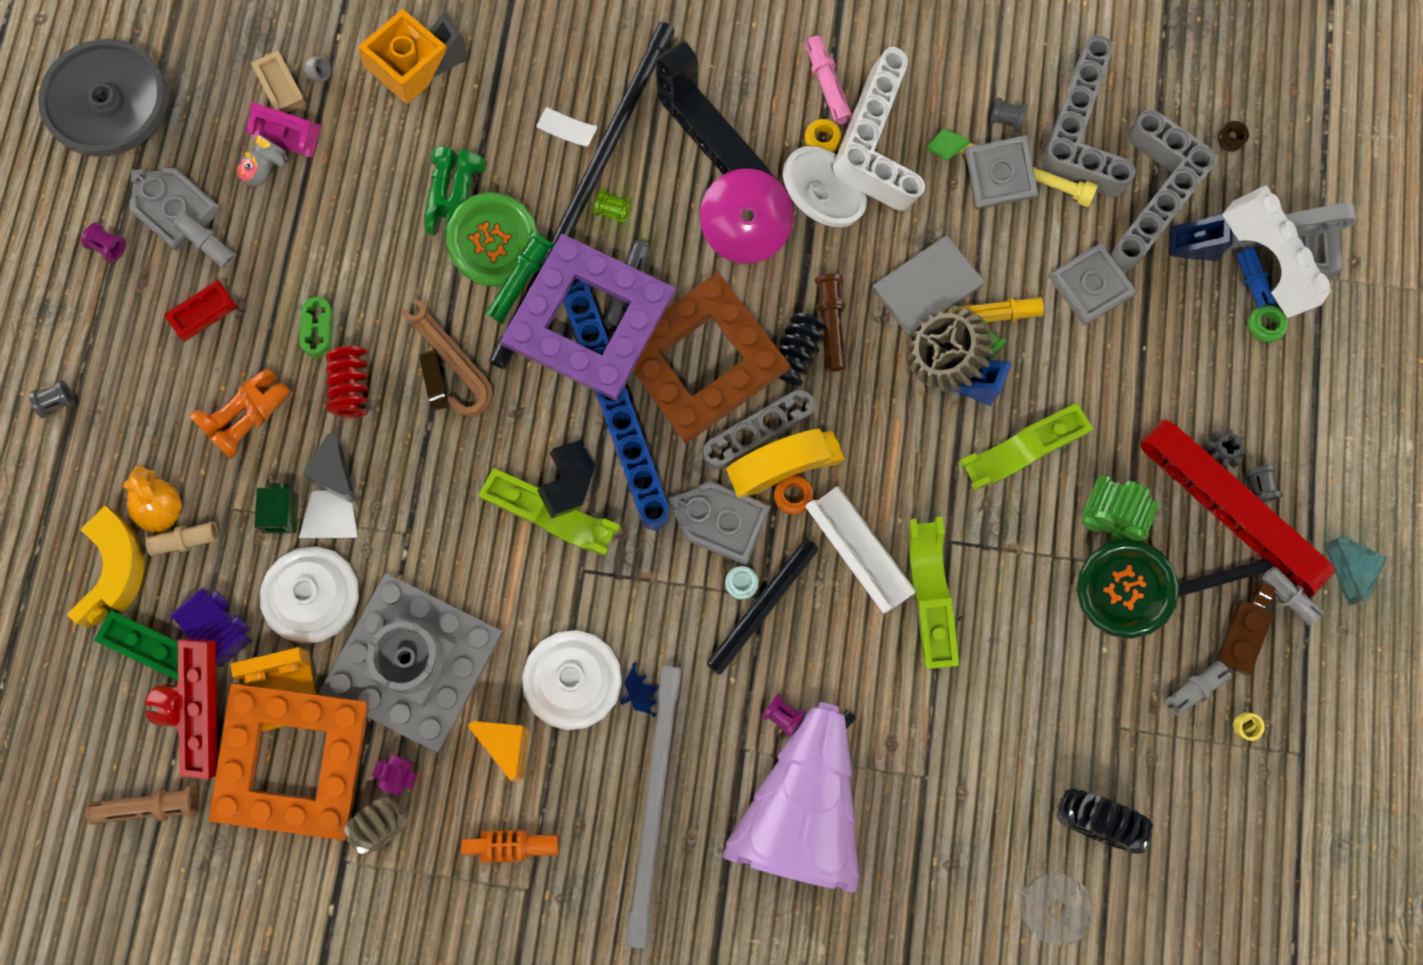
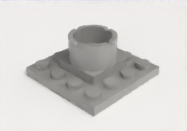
[319,573,504,754]

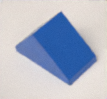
[950,360,1012,406]

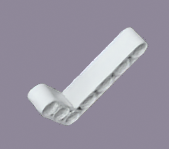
[833,47,925,211]

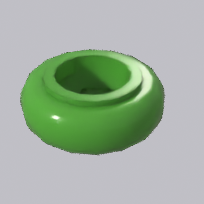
[1248,305,1288,343]

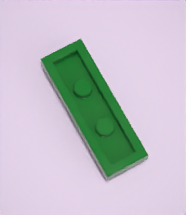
[93,610,178,681]

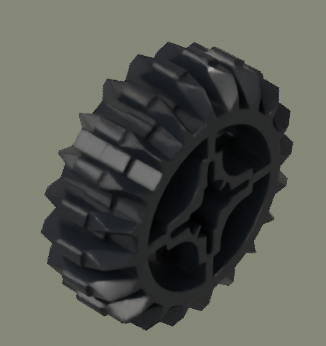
[1056,789,1153,854]

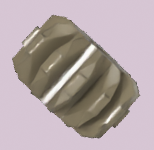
[344,797,407,855]

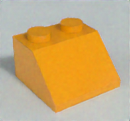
[358,8,447,104]

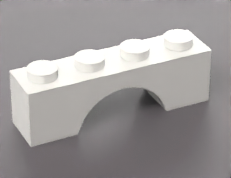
[1222,185,1332,318]

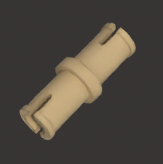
[146,521,219,557]

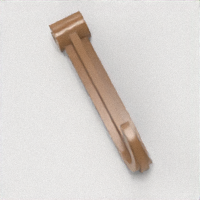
[402,299,493,417]

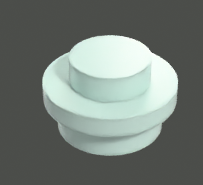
[725,566,758,600]

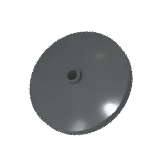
[38,39,168,157]

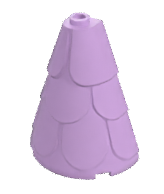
[723,702,860,892]

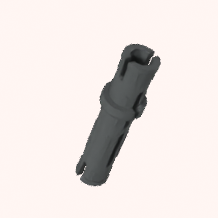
[602,240,651,332]

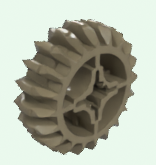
[907,305,994,392]

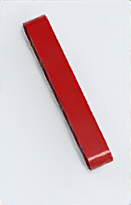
[1140,419,1336,597]

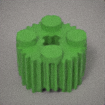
[1081,475,1160,542]

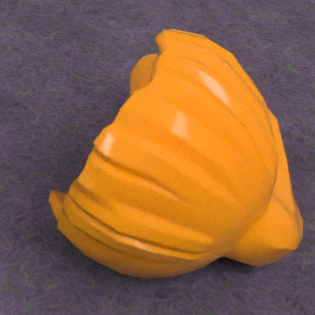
[123,466,183,532]

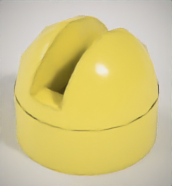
[1233,712,1265,741]

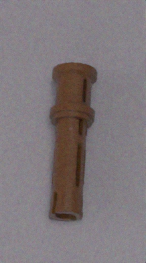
[815,274,846,372]

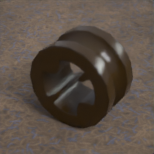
[1217,121,1249,151]

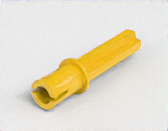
[948,297,1044,323]

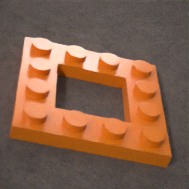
[208,683,369,841]

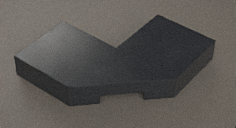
[537,440,595,519]

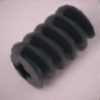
[777,313,828,386]

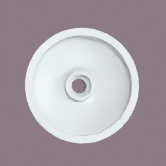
[783,146,867,227]

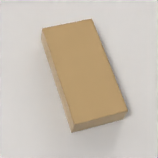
[251,50,306,113]

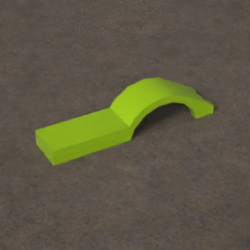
[958,403,1094,490]
[478,468,621,557]
[909,516,959,669]

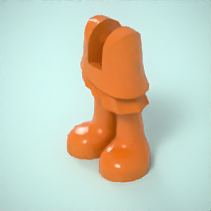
[188,368,290,459]

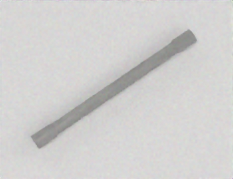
[625,666,682,949]

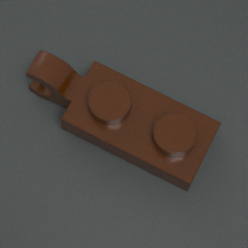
[1215,583,1275,675]

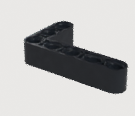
[656,41,773,176]

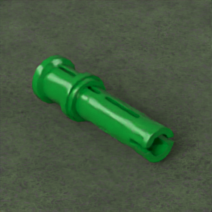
[485,230,555,324]

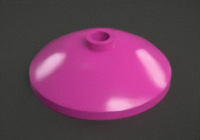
[700,168,794,264]

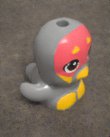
[237,134,288,187]

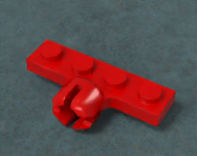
[144,638,217,779]

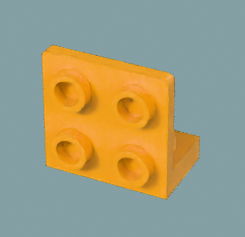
[230,647,317,732]

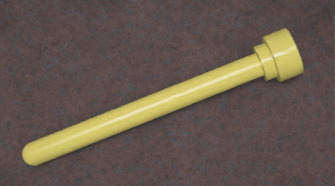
[959,143,1098,208]

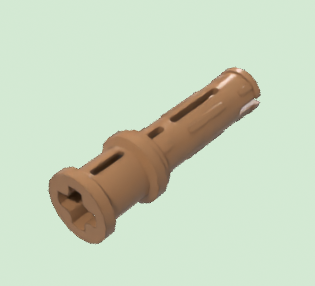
[86,786,199,825]

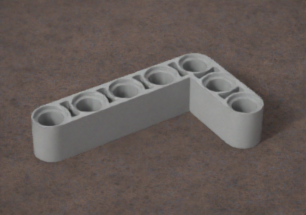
[1042,35,1136,197]
[1110,110,1216,272]

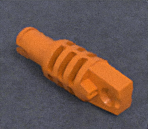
[461,830,559,863]

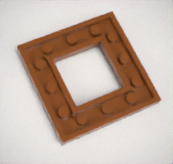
[633,272,791,444]

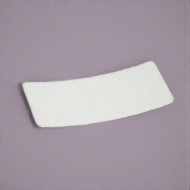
[537,107,597,146]

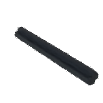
[707,538,818,675]

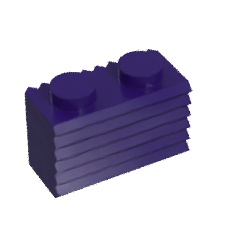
[170,588,252,668]

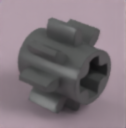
[1203,428,1248,468]

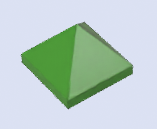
[926,129,970,161]

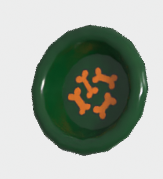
[1076,539,1179,639]

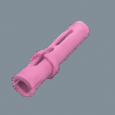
[804,35,853,125]

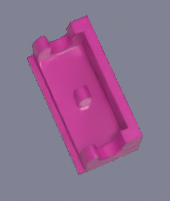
[247,102,322,158]

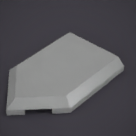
[130,168,220,251]
[669,481,771,565]

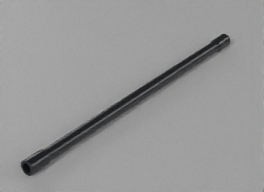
[489,22,675,369]

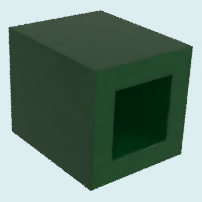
[254,483,299,534]

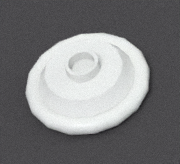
[260,546,359,644]
[522,630,622,730]

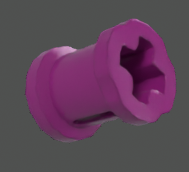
[81,222,126,262]
[761,693,806,737]

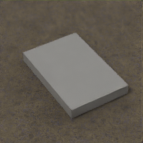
[871,235,985,337]

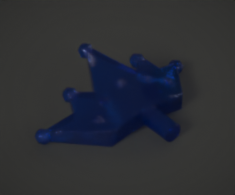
[619,663,659,717]

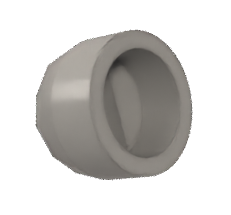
[304,56,331,81]

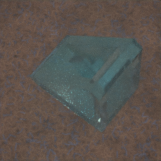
[1323,536,1387,606]

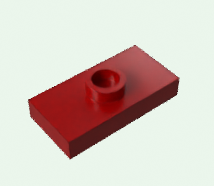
[164,280,238,342]

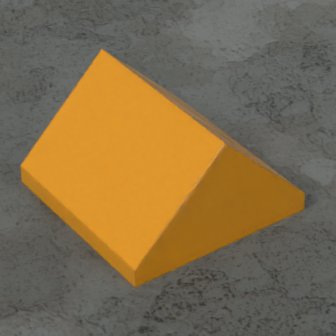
[467,721,530,783]

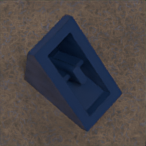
[1170,214,1233,261]

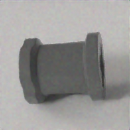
[989,97,1027,132]
[29,380,75,418]
[1245,465,1283,502]

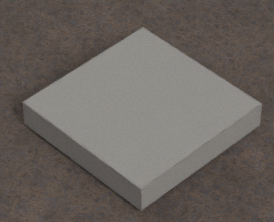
[965,135,1038,210]
[1048,243,1137,326]

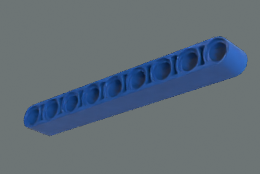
[563,280,669,531]

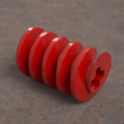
[325,346,368,418]

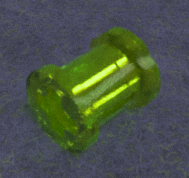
[593,188,632,225]

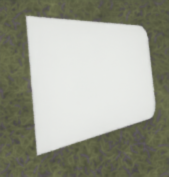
[299,490,358,538]

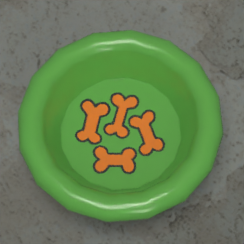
[446,192,539,287]

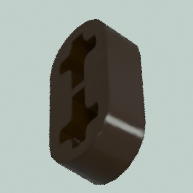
[419,350,449,411]

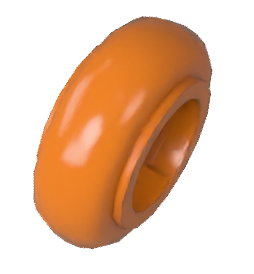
[774,476,814,515]

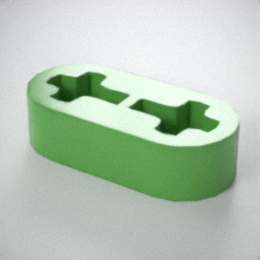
[300,297,334,359]

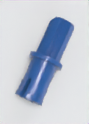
[1236,248,1277,308]

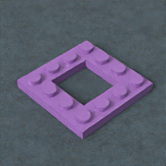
[500,234,675,401]

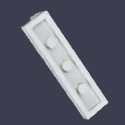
[805,486,917,614]

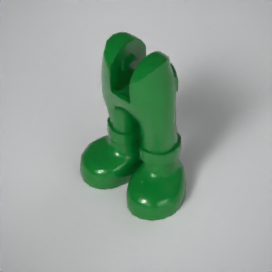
[424,147,488,236]

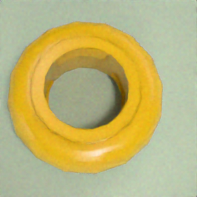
[804,119,842,153]

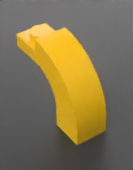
[726,428,845,498]
[67,506,145,628]

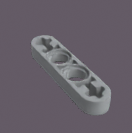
[1228,203,1357,250]
[703,390,814,470]

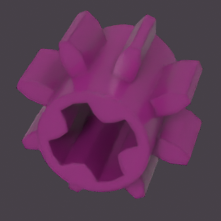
[372,754,418,796]

